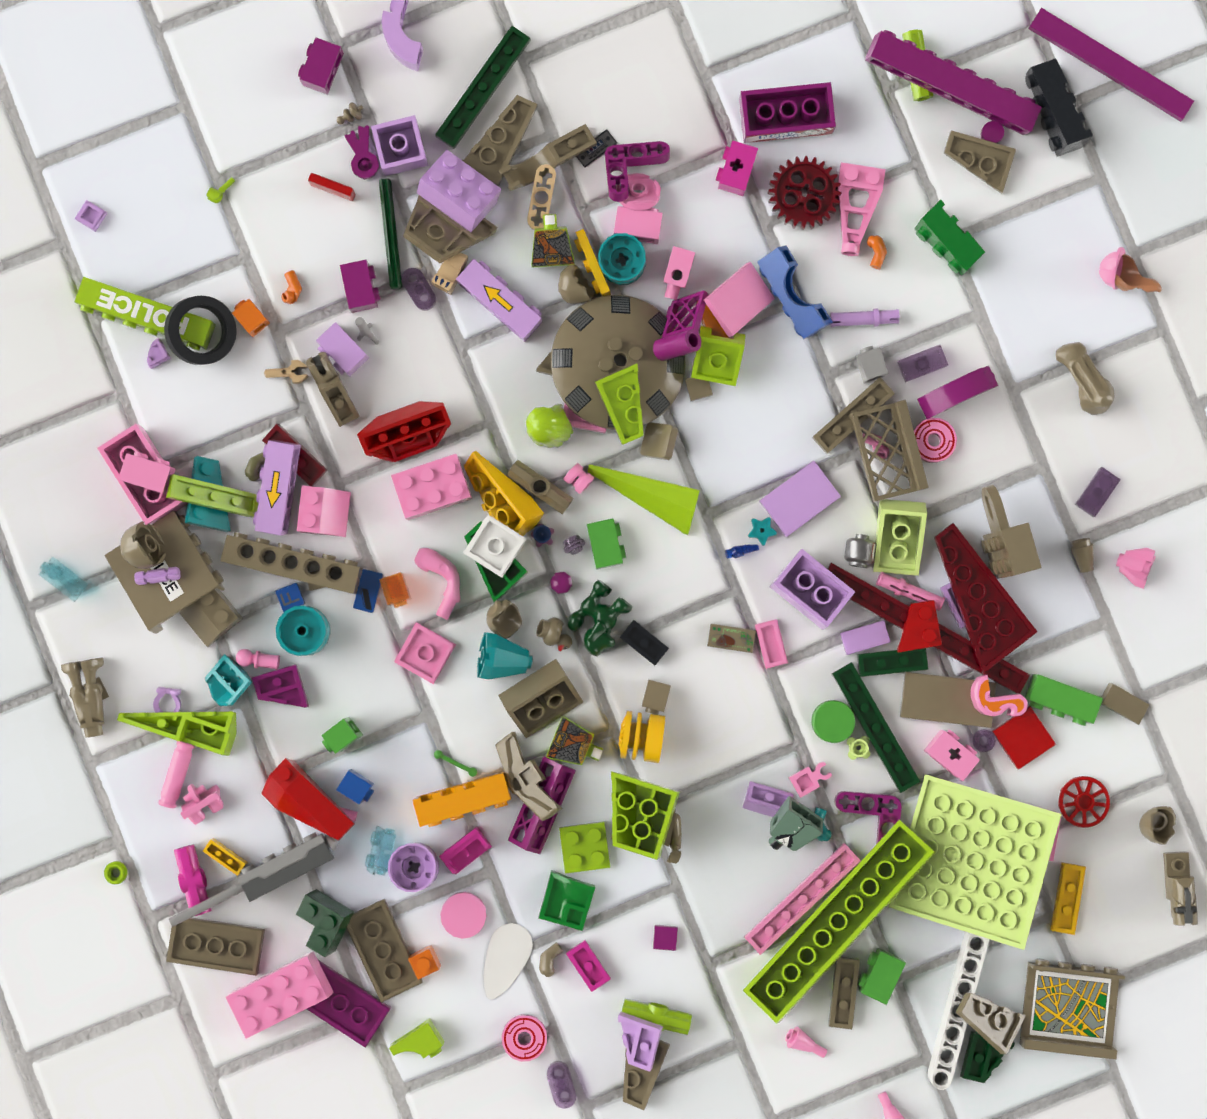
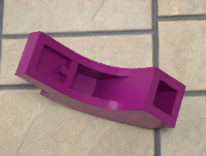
[917,365,999,419]

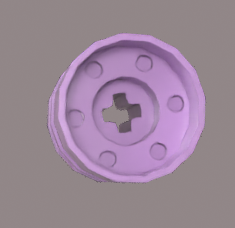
[388,843,439,892]

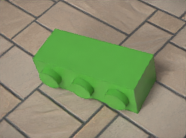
[1025,674,1103,726]

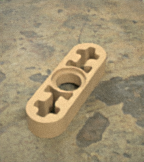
[527,164,556,230]

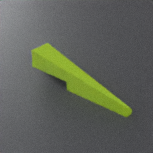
[587,464,700,535]
[117,711,237,756]

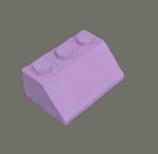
[770,549,855,630]

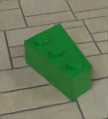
[914,199,985,275]

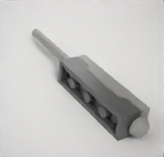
[169,832,338,927]

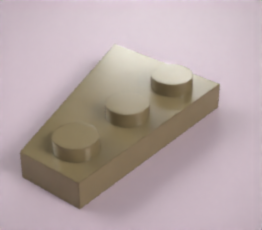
[944,130,1016,194]

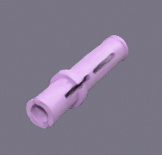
[830,308,900,327]

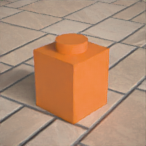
[232,299,270,337]
[408,945,441,980]

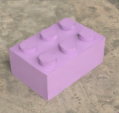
[417,150,501,232]

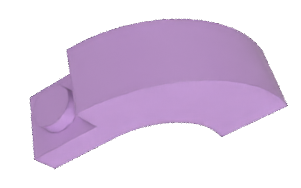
[382,0,423,71]

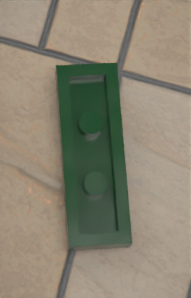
[857,648,928,677]

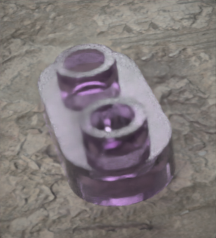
[401,268,436,311]
[547,1061,576,1109]

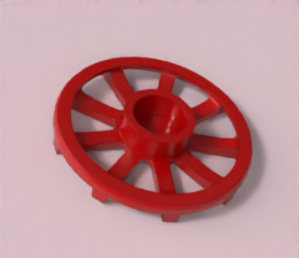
[1058,776,1110,828]

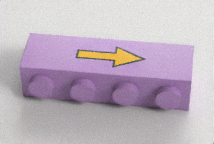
[456,259,542,342]
[253,440,301,535]

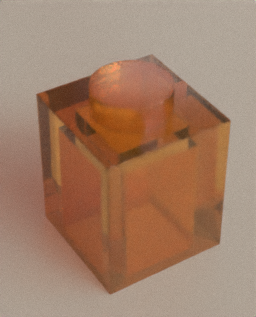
[379,572,412,608]

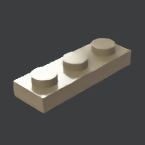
[828,957,860,1030]

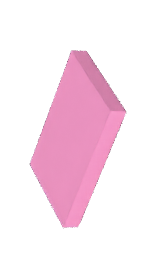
[704,262,775,337]

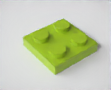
[559,821,610,874]

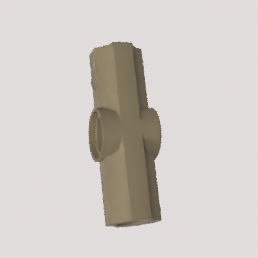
[506,459,574,515]

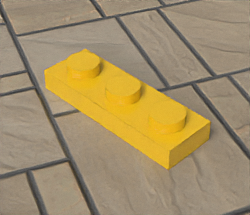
[574,229,611,296]

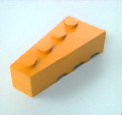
[412,772,512,827]

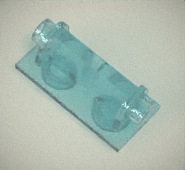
[38,557,88,602]
[365,826,396,875]

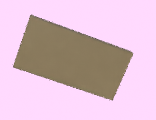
[900,672,996,728]
[347,898,423,1003]
[166,915,265,976]

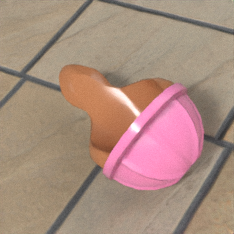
[1099,247,1162,292]

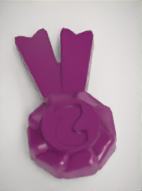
[344,125,379,180]

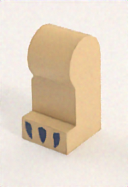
[431,252,468,295]

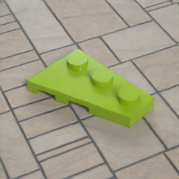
[595,363,644,445]

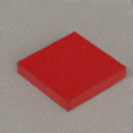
[991,706,1056,770]

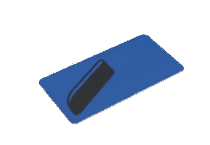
[353,569,383,613]

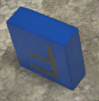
[275,583,305,612]

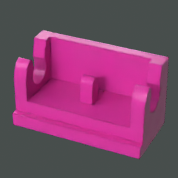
[439,827,492,875]

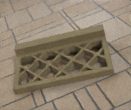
[850,400,929,502]

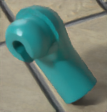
[814,807,832,841]

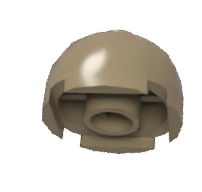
[121,521,166,569]

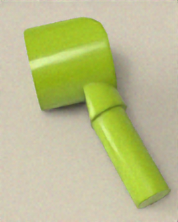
[206,177,235,203]

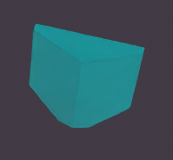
[205,654,252,706]

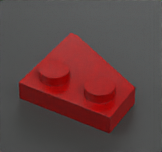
[897,600,942,652]

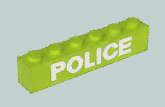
[74,277,216,351]

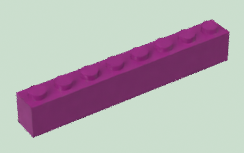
[865,30,1042,135]

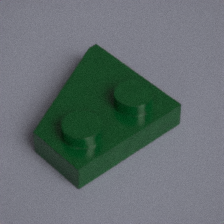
[960,1031,1015,1083]

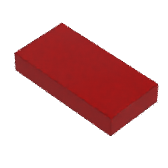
[308,173,356,202]

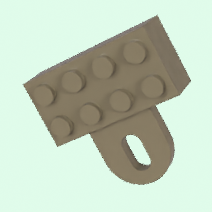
[981,485,1042,579]

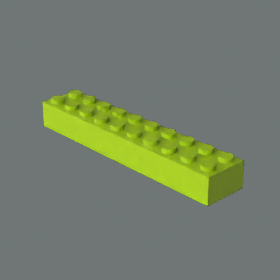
[743,820,936,1024]

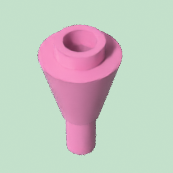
[785,1026,827,1058]
[878,1091,905,1119]

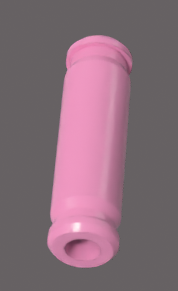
[158,741,195,808]

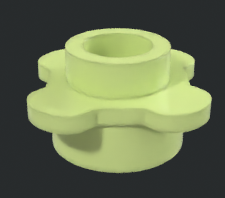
[847,736,870,760]

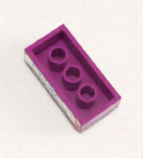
[739,82,836,143]

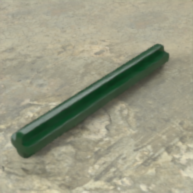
[379,178,402,290]

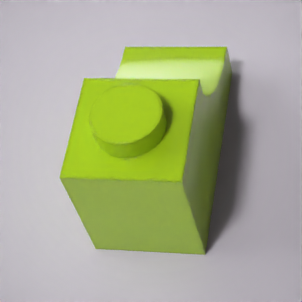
[389,1018,445,1059]

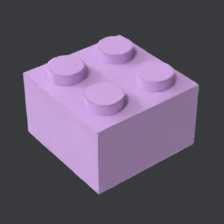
[371,115,428,176]

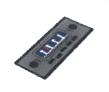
[576,129,617,168]

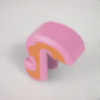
[971,675,1028,717]

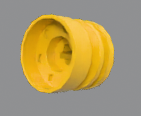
[618,711,665,763]

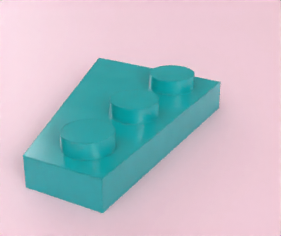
[185,456,231,532]

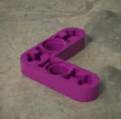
[605,141,670,202]
[834,791,902,844]

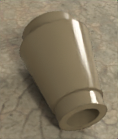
[1071,538,1094,573]

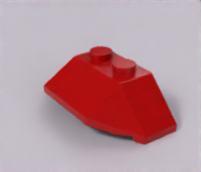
[357,401,451,462]

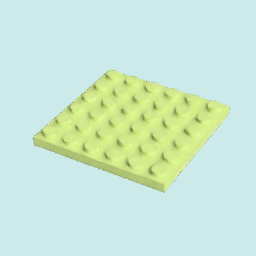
[889,774,1062,950]

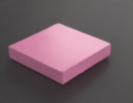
[394,622,456,684]

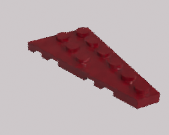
[934,523,1038,674]

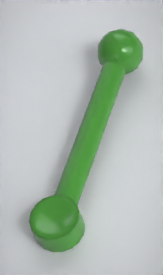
[434,750,477,777]

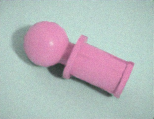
[236,649,280,670]

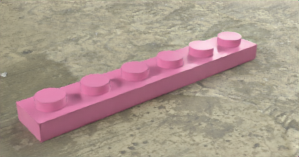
[744,843,861,955]

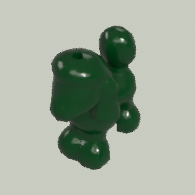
[568,580,633,656]

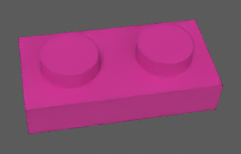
[566,940,611,992]

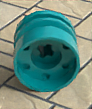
[598,233,646,285]

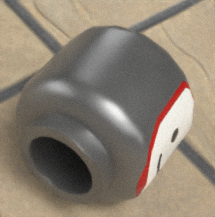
[844,534,876,568]

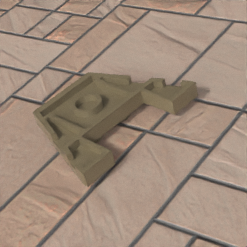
[403,195,498,264]

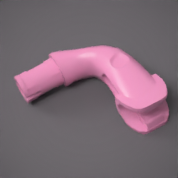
[414,548,461,620]

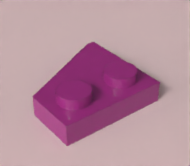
[252,664,309,708]

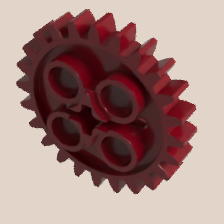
[768,156,842,230]

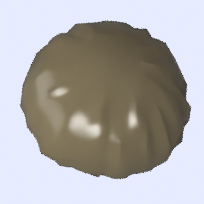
[558,265,594,304]

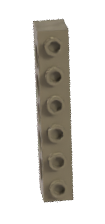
[220,532,363,594]

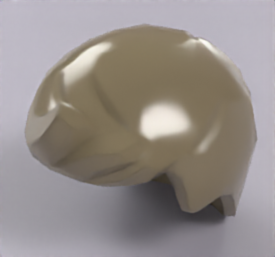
[486,599,522,639]
[1139,806,1176,845]

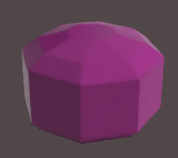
[550,572,572,594]

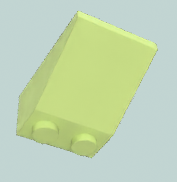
[873,499,927,576]

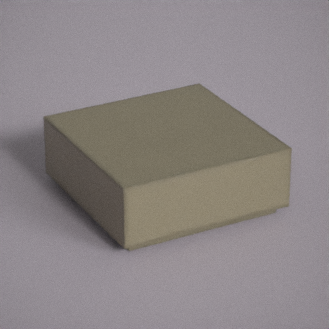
[685,377,713,401]

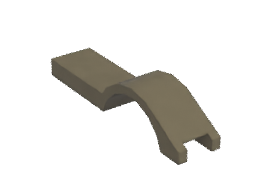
[498,124,597,191]

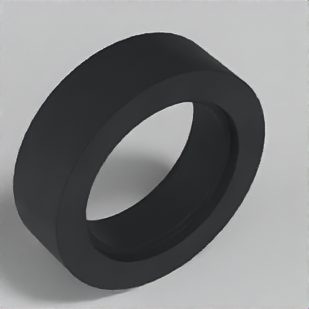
[164,295,237,365]

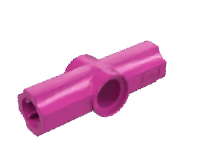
[174,844,212,916]

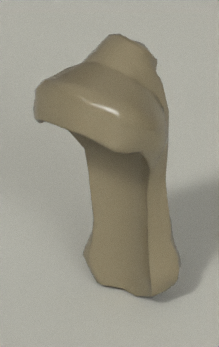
[1056,342,1115,415]

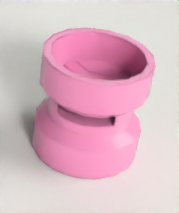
[563,463,595,494]

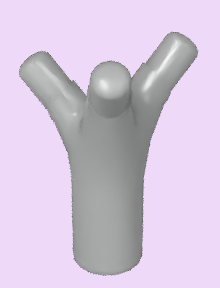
[355,317,379,345]

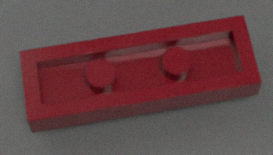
[262,424,327,487]

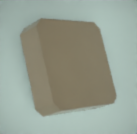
[640,422,678,460]

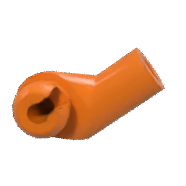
[867,235,887,270]
[281,270,302,304]

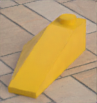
[464,451,544,536]

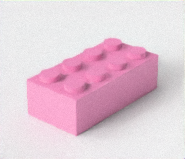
[97,424,187,525]
[226,951,334,1039]

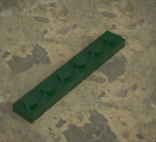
[435,26,531,149]
[831,662,920,793]

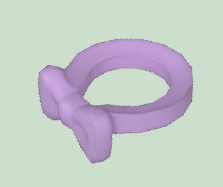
[153,687,181,713]

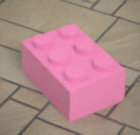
[391,454,472,520]

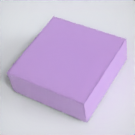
[75,200,107,232]

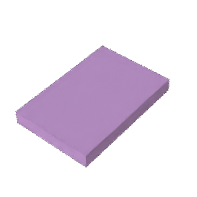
[759,461,841,537]

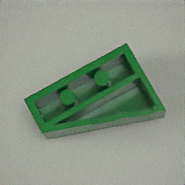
[464,521,528,603]

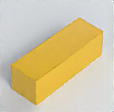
[203,838,248,876]

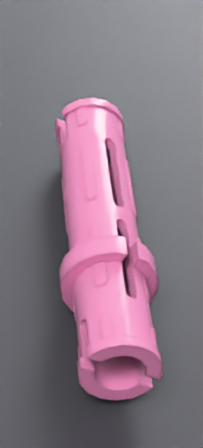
[876,572,945,611]

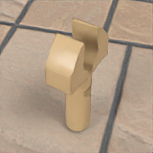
[264,360,308,384]

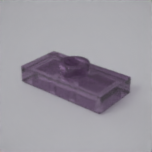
[897,345,948,383]

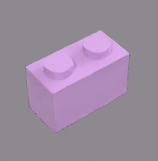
[316,322,369,376]

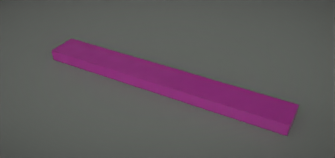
[1028,7,1194,122]

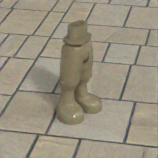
[61,657,105,738]

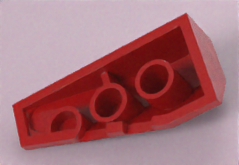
[261,758,355,840]

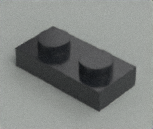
[620,620,669,666]

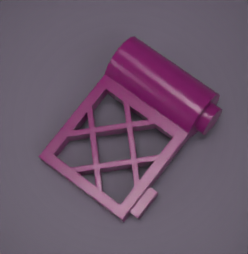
[653,290,709,361]

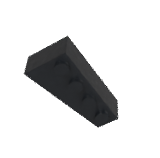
[1025,58,1093,157]

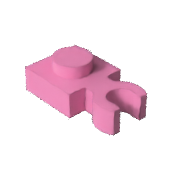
[788,762,832,798]

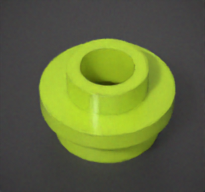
[104,861,128,885]

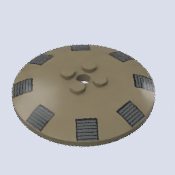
[550,295,685,430]

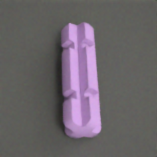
[134,567,181,585]

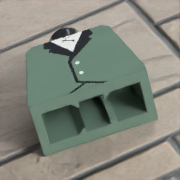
[769,796,823,851]

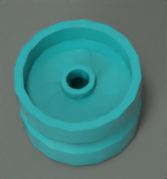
[276,606,331,656]

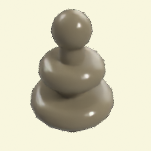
[337,102,364,124]

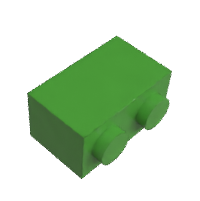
[587,518,626,570]
[321,717,363,754]
[858,948,906,1005]

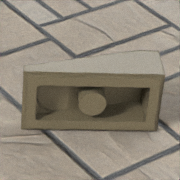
[1101,683,1149,725]

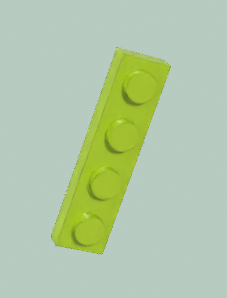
[166,474,258,518]

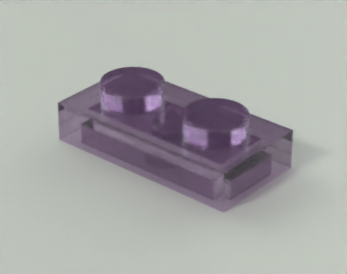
[1074,467,1121,517]

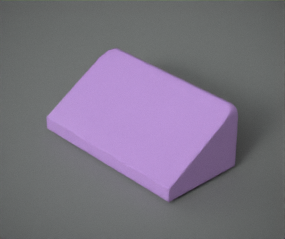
[743,781,794,817]

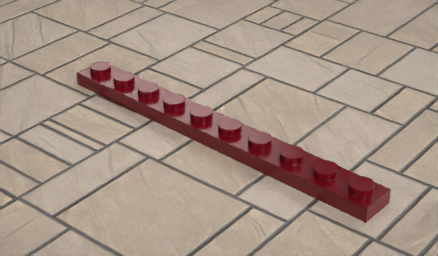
[827,563,1030,694]

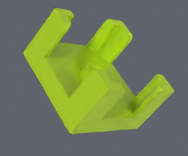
[691,326,746,386]

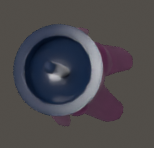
[531,524,554,547]

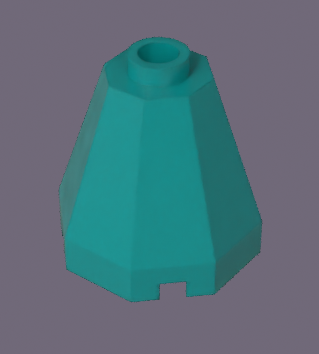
[477,632,533,680]

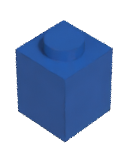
[336,769,374,805]

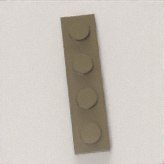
[812,377,895,454]

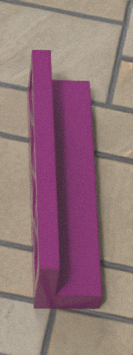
[508,756,576,854]

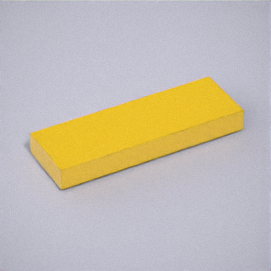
[1050,862,1086,935]

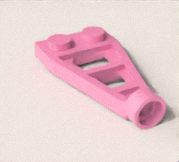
[837,162,886,256]

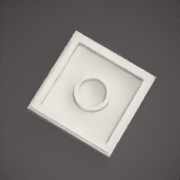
[463,515,527,578]

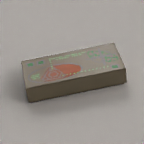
[707,624,756,653]

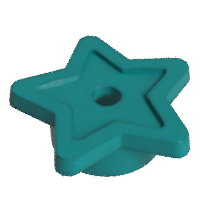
[748,517,777,546]

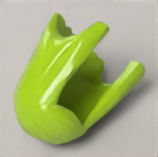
[526,404,573,448]

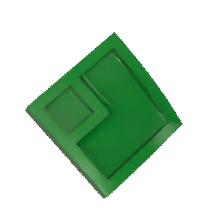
[538,870,595,931]

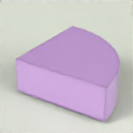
[147,338,171,369]

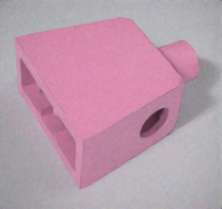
[663,246,695,300]

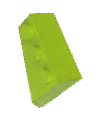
[611,771,680,860]

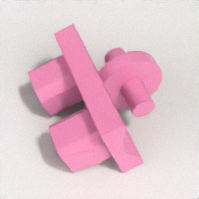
[181,784,224,825]

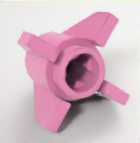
[1116,548,1156,589]

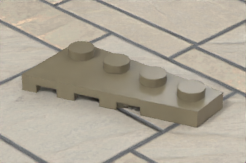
[462,95,538,186]

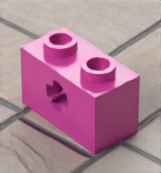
[716,140,758,196]

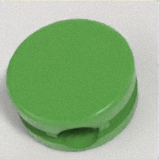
[811,700,855,743]

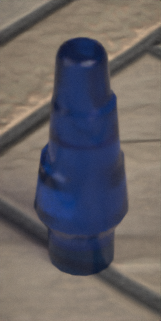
[725,544,759,559]

